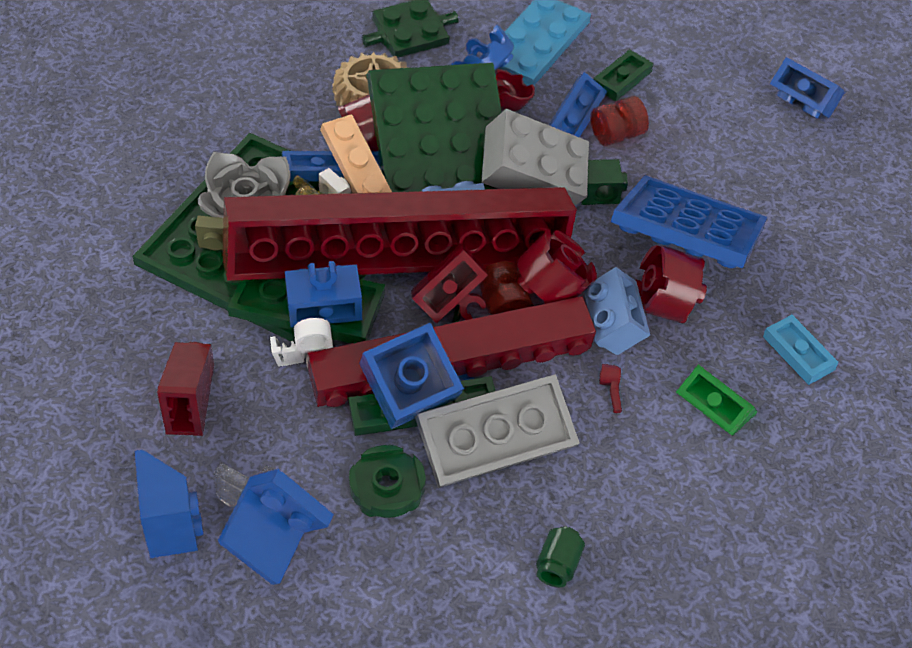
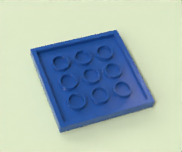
[611,175,767,268]

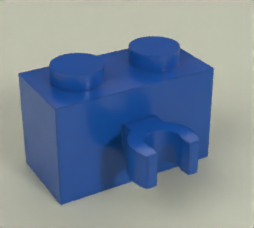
[285,261,362,327]

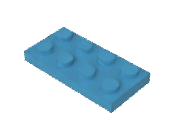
[495,0,591,86]

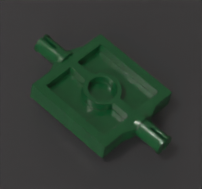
[362,0,459,58]

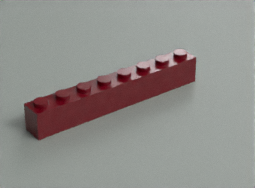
[307,296,596,407]

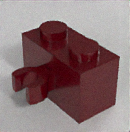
[411,243,488,324]

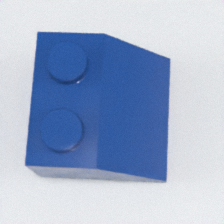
[135,449,204,558]

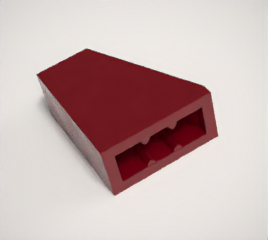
[157,342,214,436]

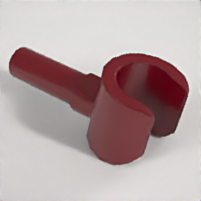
[599,364,622,413]

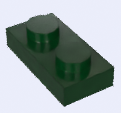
[593,49,654,102]

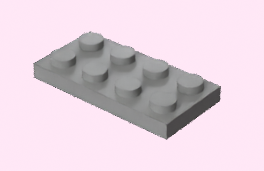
[415,374,580,488]

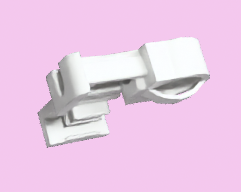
[270,318,333,369]

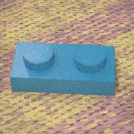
[763,315,838,385]

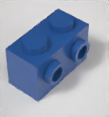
[770,57,845,119]

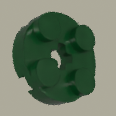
[349,445,425,518]

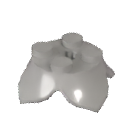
[198,152,290,218]

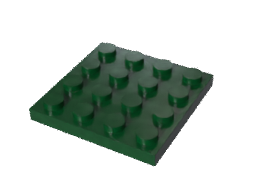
[366,62,502,192]

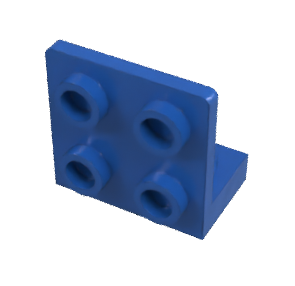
[218,469,334,585]

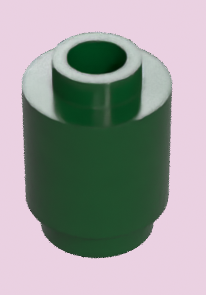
[536,526,585,588]

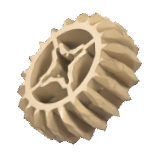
[332,52,407,106]

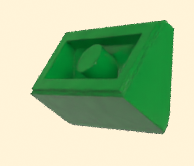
[676,364,758,436]

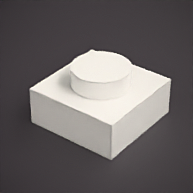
[319,168,351,194]

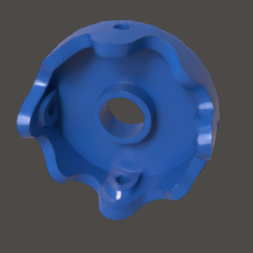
[451,24,514,75]

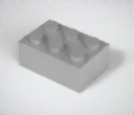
[482,109,589,206]

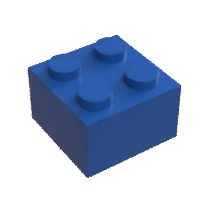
[359,322,464,429]

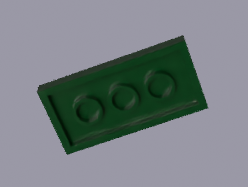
[228,278,385,344]

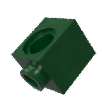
[581,159,628,205]

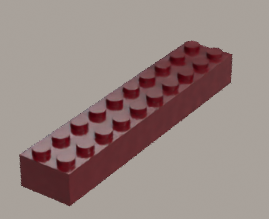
[223,187,577,281]

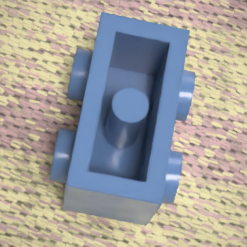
[584,267,650,355]

